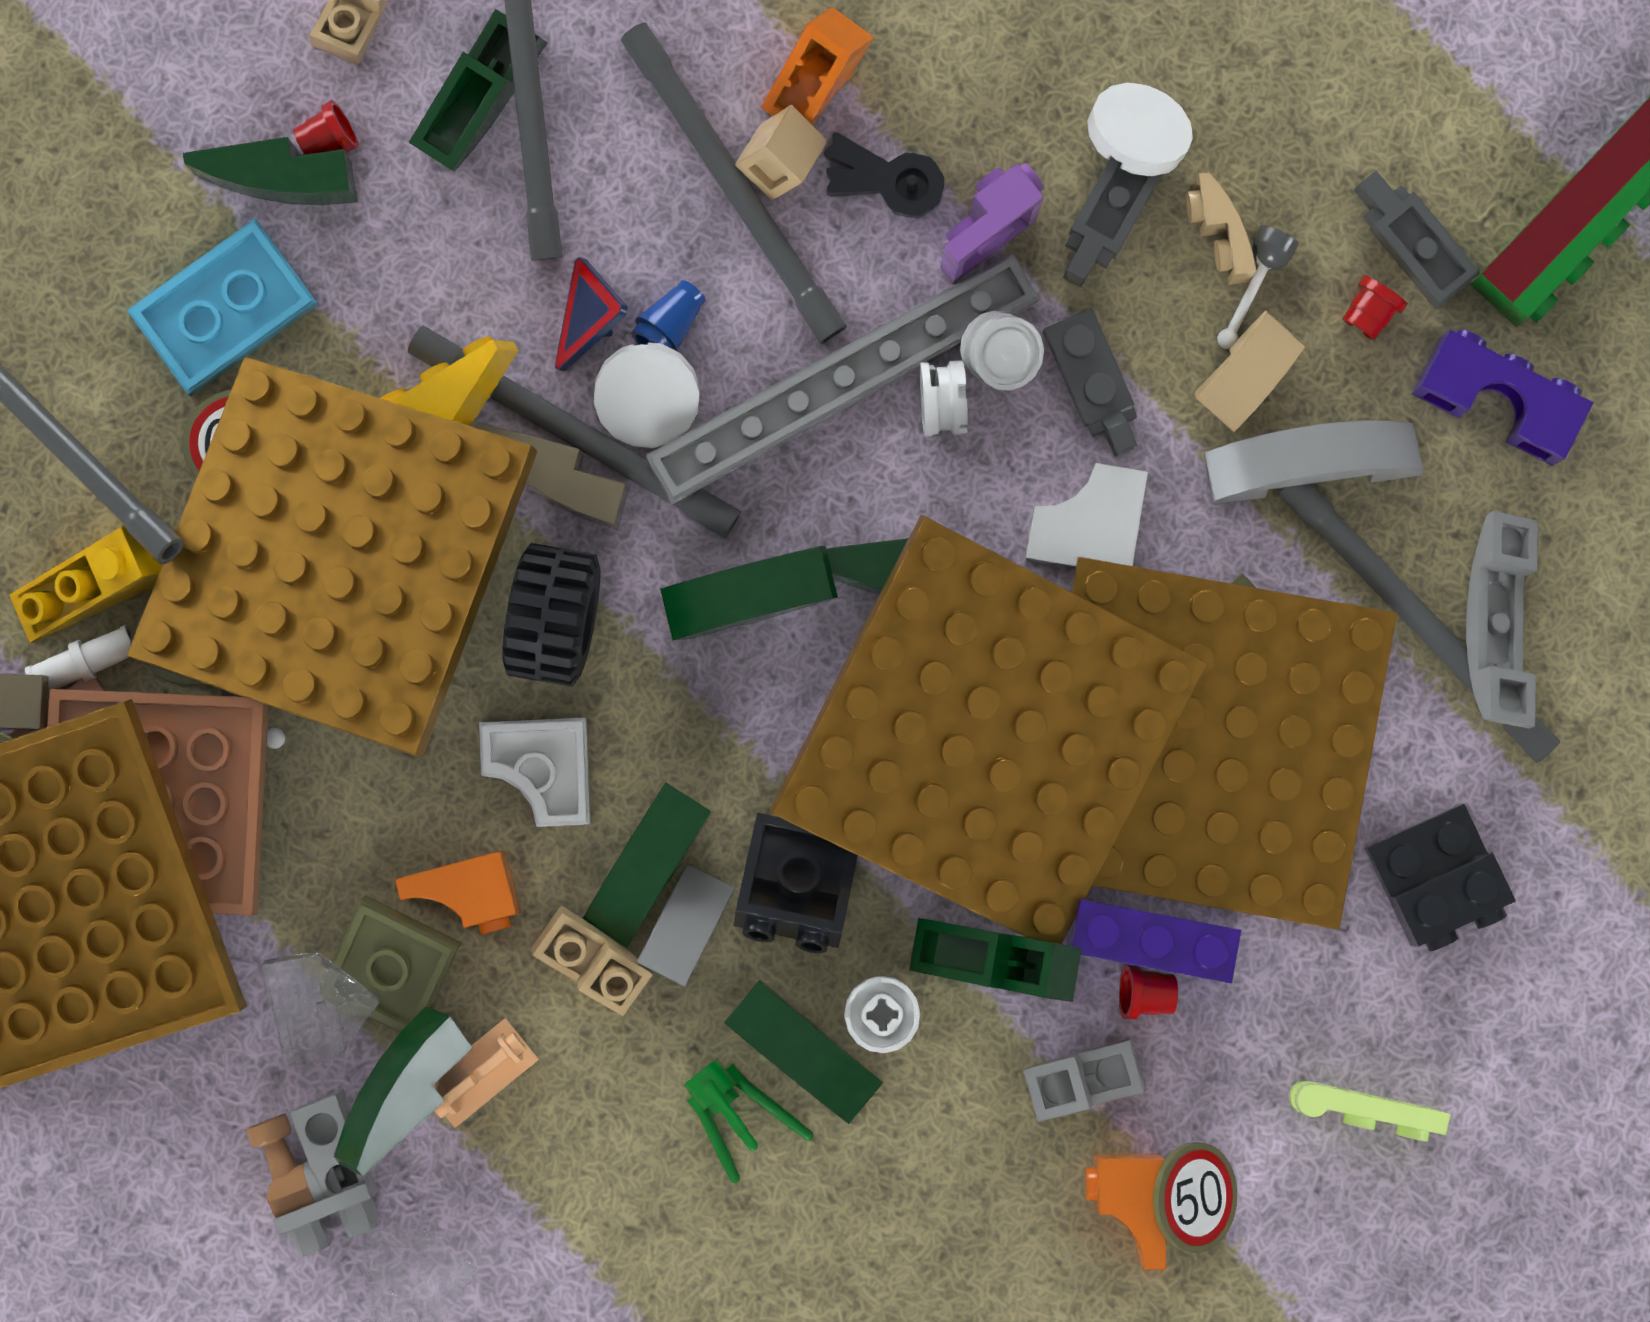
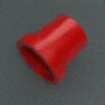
[293,100,359,155]
[1342,275,1408,341]
[1119,965,1178,1020]

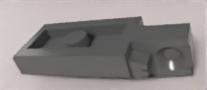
[1063,156,1162,287]
[1354,171,1480,309]
[1043,308,1137,457]

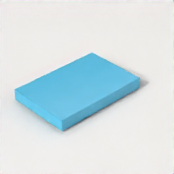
[127,218,319,397]

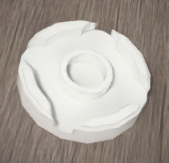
[1087,83,1193,176]
[594,342,700,448]

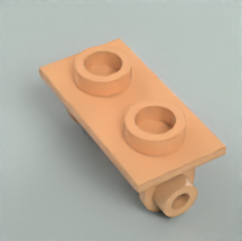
[433,1018,539,1128]

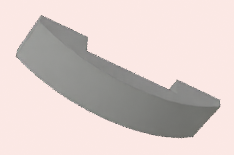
[1204,421,1424,505]
[1466,511,1538,729]

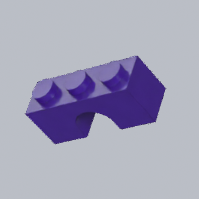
[1411,329,1594,466]
[1067,899,1241,984]

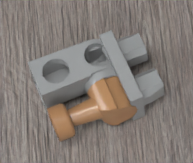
[245,1089,379,1257]

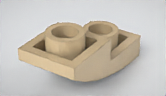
[309,0,389,66]
[1186,172,1257,285]
[1194,310,1305,432]
[531,906,653,1016]

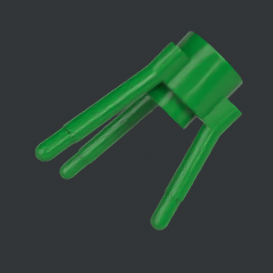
[683,1059,814,1183]

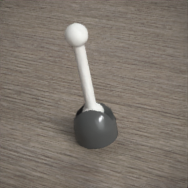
[1217,225,1299,349]

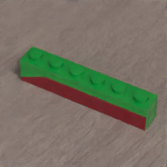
[1470,96,1650,327]

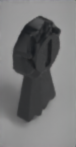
[824,132,945,219]

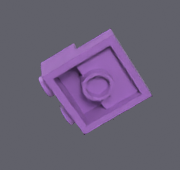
[940,163,1044,284]

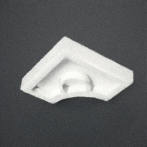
[1025,463,1148,568]
[479,718,591,827]

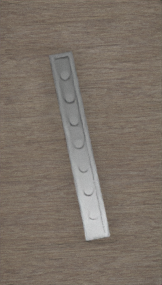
[646,254,1039,504]

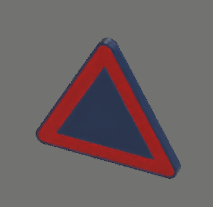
[555,257,628,371]

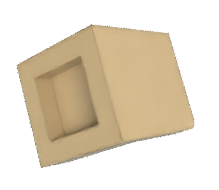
[735,104,826,201]

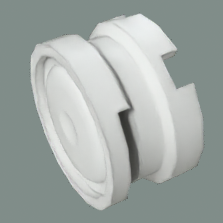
[960,310,1044,391]
[920,360,968,437]
[844,976,920,1053]

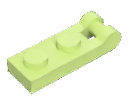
[1289,1081,1451,1142]

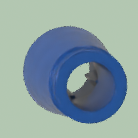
[631,280,706,351]

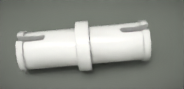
[25,624,133,693]

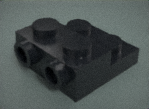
[1365,804,1516,951]
[733,813,858,953]

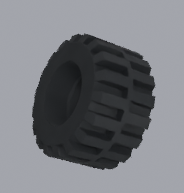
[502,543,601,687]

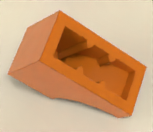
[760,7,874,126]
[395,851,521,935]
[1084,1154,1166,1270]

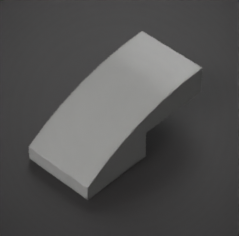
[637,864,735,987]
[1024,1038,1147,1122]

